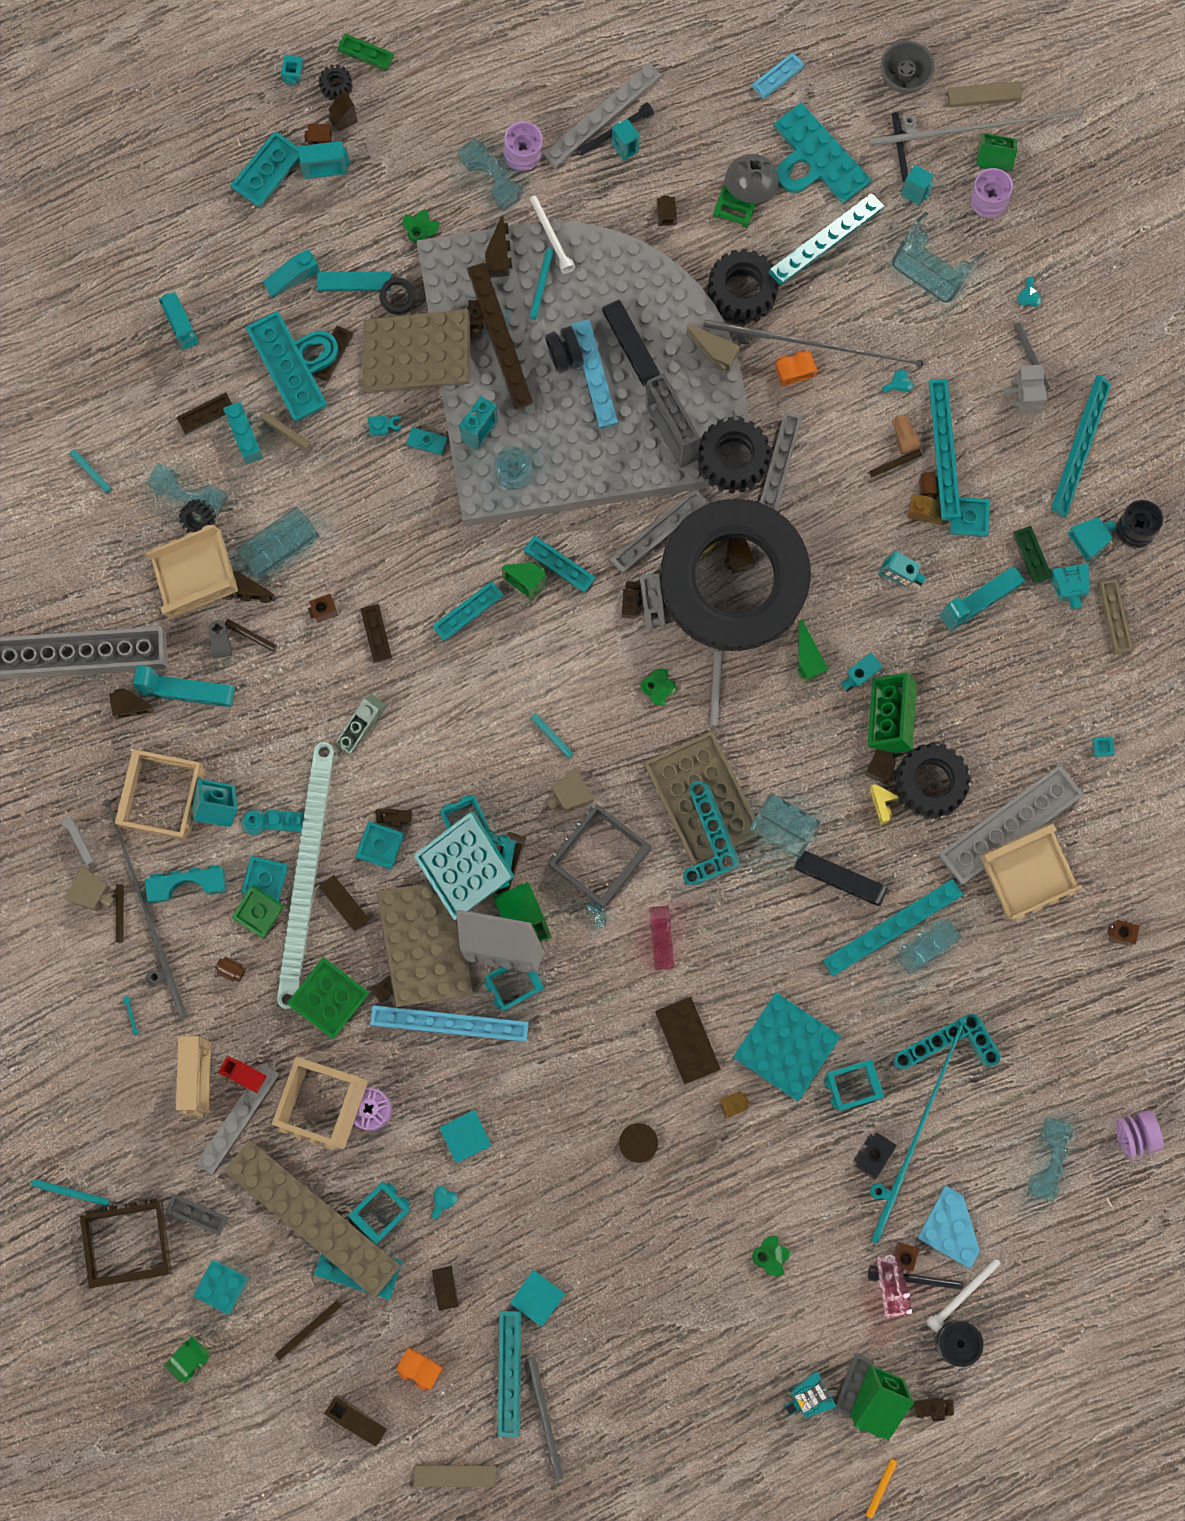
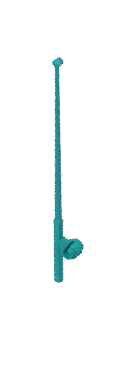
[869,1017,966,1243]

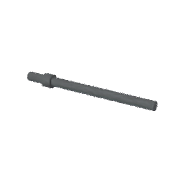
[527,1357,563,1481]

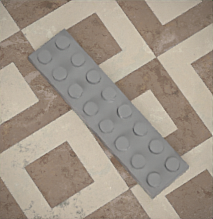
[938,765,1084,885]

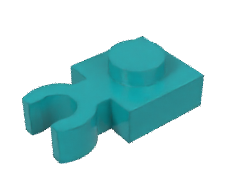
[368,415,401,437]

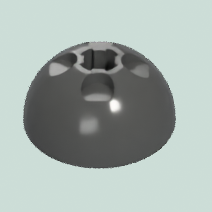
[880,41,935,94]
[725,154,779,203]

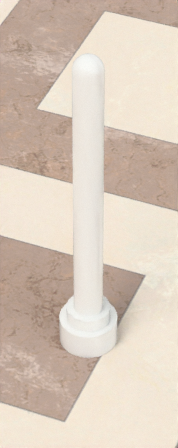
[530,195,575,274]
[925,1259,1000,1333]

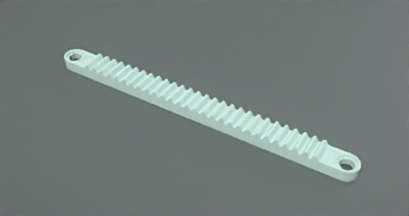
[277,742,334,1010]

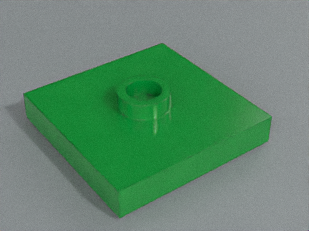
[231,885,285,939]

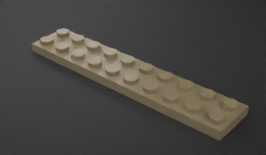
[224,1140,401,1298]

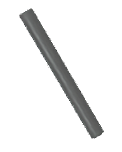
[1014,323,1050,391]

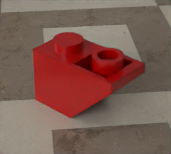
[218,1055,267,1093]

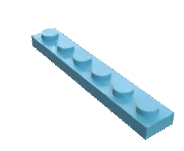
[571,319,618,429]

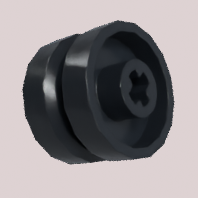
[545,326,584,374]
[935,1320,984,1367]

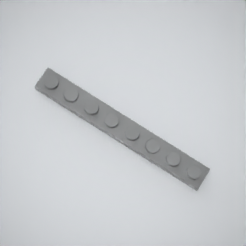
[543,63,662,169]

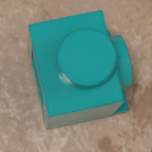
[281,55,304,86]

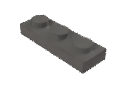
[165,1194,229,1236]
[833,1353,874,1418]

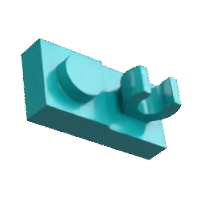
[264,809,305,833]

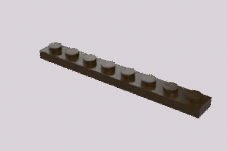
[467,262,533,410]

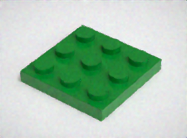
[286,957,369,1039]

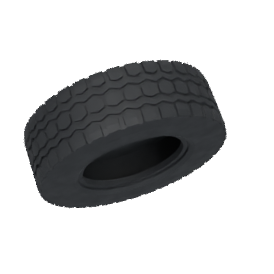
[660,499,811,651]

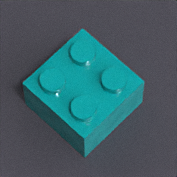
[193,1259,251,1315]

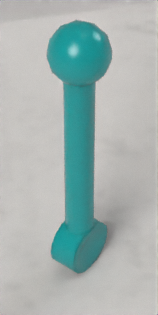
[123,996,139,1036]

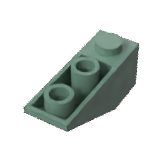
[335,694,387,754]

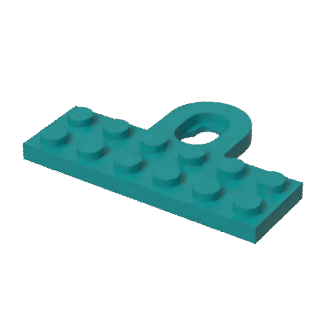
[773,102,872,205]
[245,310,339,423]

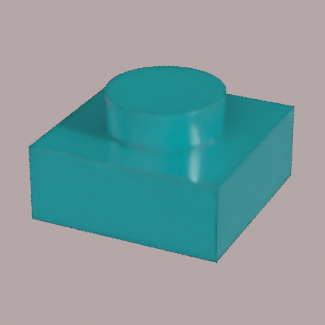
[1092,736,1115,758]

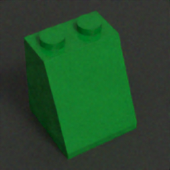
[493,882,552,942]
[850,1365,914,1440]

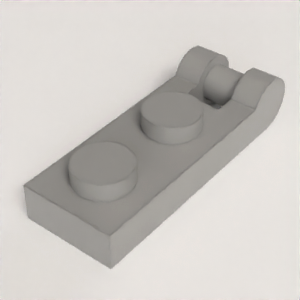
[639,574,665,629]
[61,816,97,868]

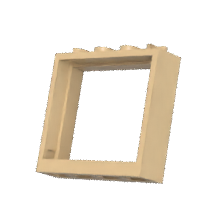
[115,749,205,840]
[176,1036,211,1117]
[272,1057,368,1151]

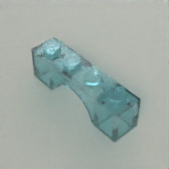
[458,138,521,212]
[147,463,228,517]
[1027,1117,1073,1202]

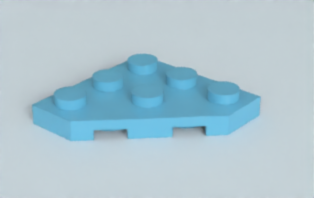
[917,1186,980,1269]

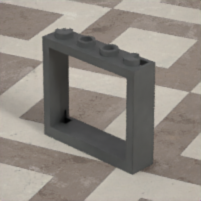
[645,373,700,469]
[549,804,652,909]

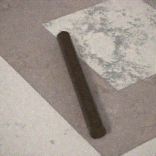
[275,1300,341,1360]

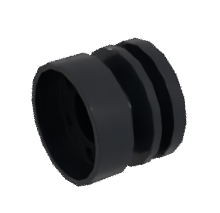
[1116,499,1163,548]

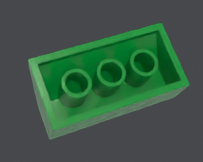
[868,672,917,753]

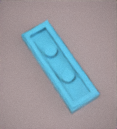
[752,52,805,100]

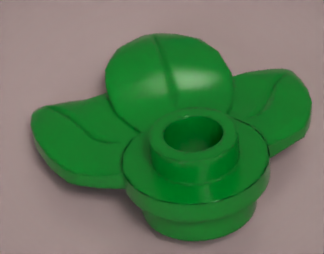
[403,209,439,243]
[640,669,678,706]
[752,1236,792,1276]

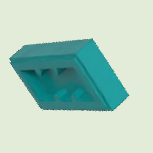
[406,427,448,456]

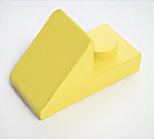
[870,784,899,825]

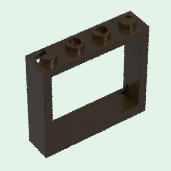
[80,1199,172,1288]

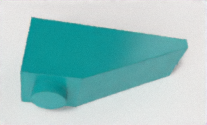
[263,249,320,298]

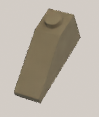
[686,323,740,372]

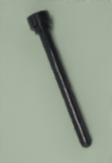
[577,102,654,156]
[868,1265,964,1290]

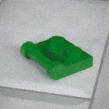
[713,185,756,228]

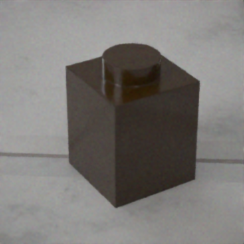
[656,195,677,226]

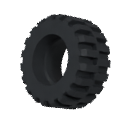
[708,249,779,324]
[697,417,771,494]
[894,743,971,819]

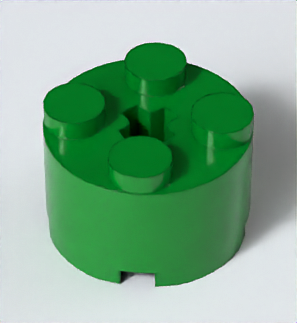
[163,1335,210,1384]

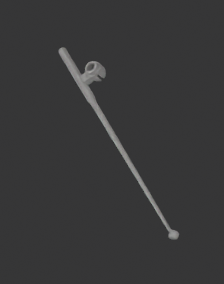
[869,108,1084,146]

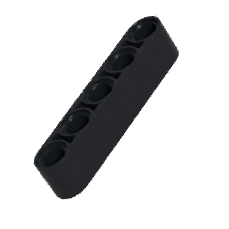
[602,299,660,386]
[793,850,888,906]

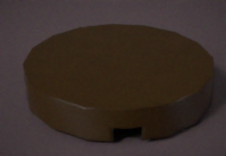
[619,1123,658,1163]

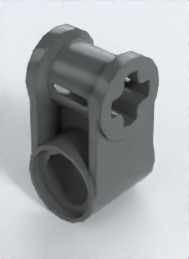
[209,620,232,659]

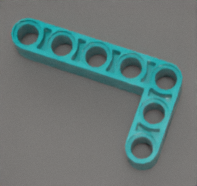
[939,566,1026,632]
[133,665,235,707]
[683,781,739,886]
[892,1014,1001,1070]

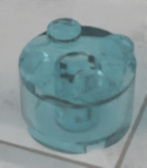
[494,446,533,490]

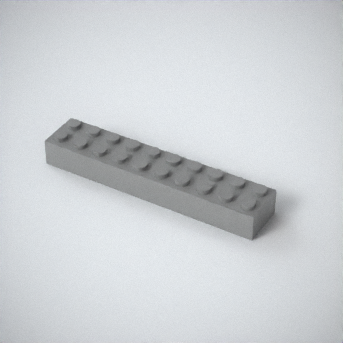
[0,627,167,680]

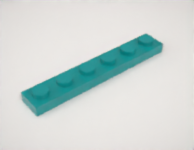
[498,1311,521,1437]

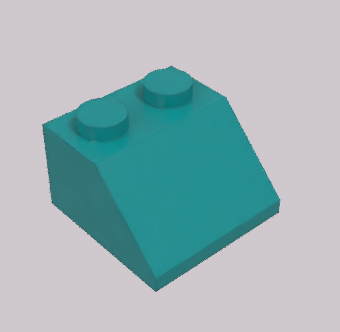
[192,778,238,827]

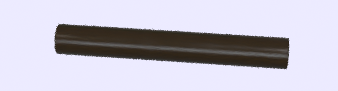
[869,449,922,478]
[225,619,277,652]
[116,884,124,943]

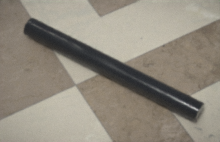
[891,112,909,182]

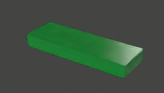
[337,34,394,71]

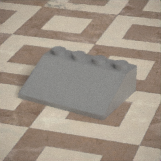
[457,910,544,973]

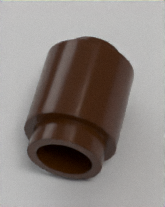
[919,472,939,499]
[215,956,246,982]

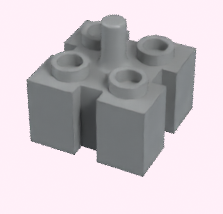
[1004,364,1047,414]

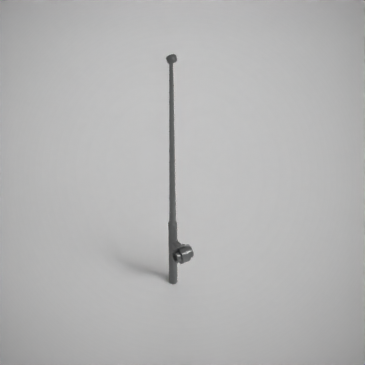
[703,320,923,367]
[103,799,187,1019]

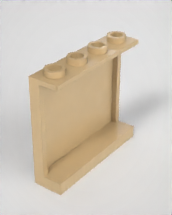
[146,525,238,619]
[979,823,1082,921]

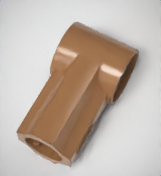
[892,414,920,454]

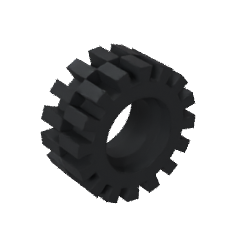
[319,64,353,101]
[179,499,216,533]

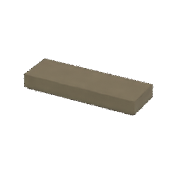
[261,412,312,454]

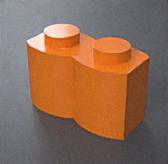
[774,350,818,387]
[396,1347,444,1391]

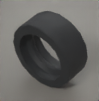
[379,277,415,314]

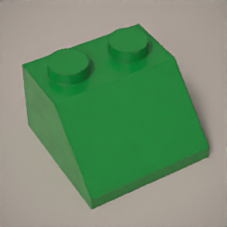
[976,132,1018,172]
[502,562,546,601]

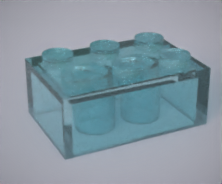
[750,793,821,858]
[896,919,962,975]

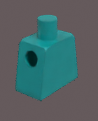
[1067,517,1117,562]

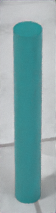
[70,449,112,494]
[530,713,574,759]

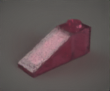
[649,906,674,970]
[876,1254,912,1318]

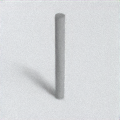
[710,651,722,727]

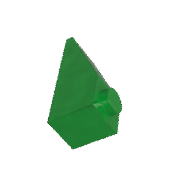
[797,619,828,683]

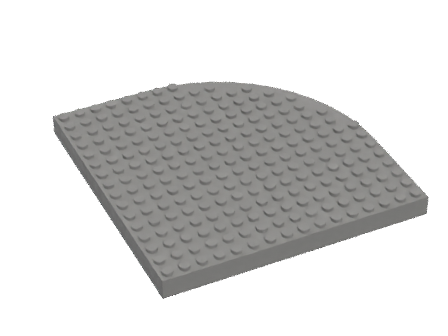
[417,221,752,527]

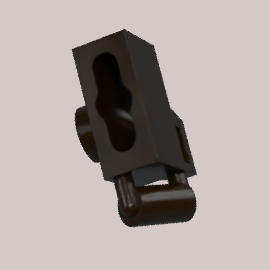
[467,300,484,337]
[622,581,643,618]
[375,809,413,827]
[371,975,394,1003]
[914,1397,954,1422]

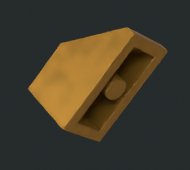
[907,494,945,525]
[718,1091,750,1119]

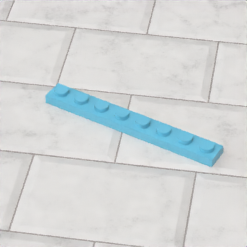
[370,1006,529,1042]

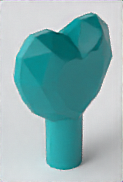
[1017,277,1041,307]
[882,369,914,393]
[431,1185,458,1220]

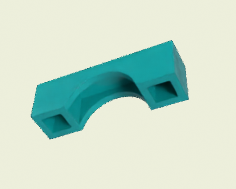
[145,865,228,904]

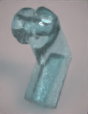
[585,902,607,929]

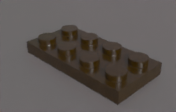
[655,997,721,1085]

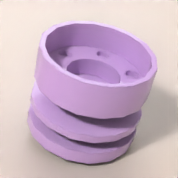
[503,121,543,171]
[970,168,1013,218]
[354,1088,392,1131]
[1115,1110,1164,1159]

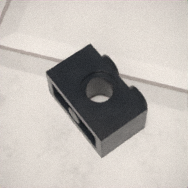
[853,1132,897,1179]

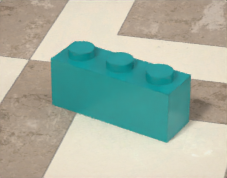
[223,401,263,465]

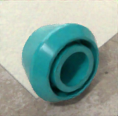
[241,809,266,835]

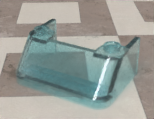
[892,212,986,303]

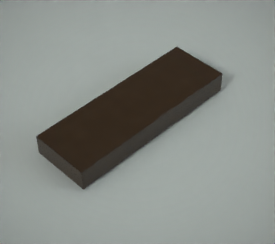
[313,325,353,382]
[176,393,232,435]
[360,604,392,663]
[319,875,370,932]

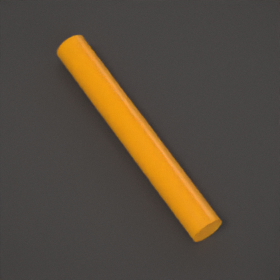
[865,1458,898,1519]

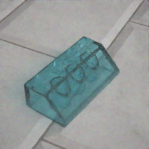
[235,507,320,579]

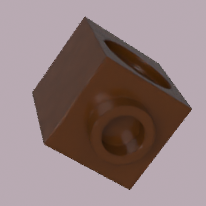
[304,124,332,145]
[308,593,339,623]
[1107,920,1140,947]
[892,1242,919,1274]

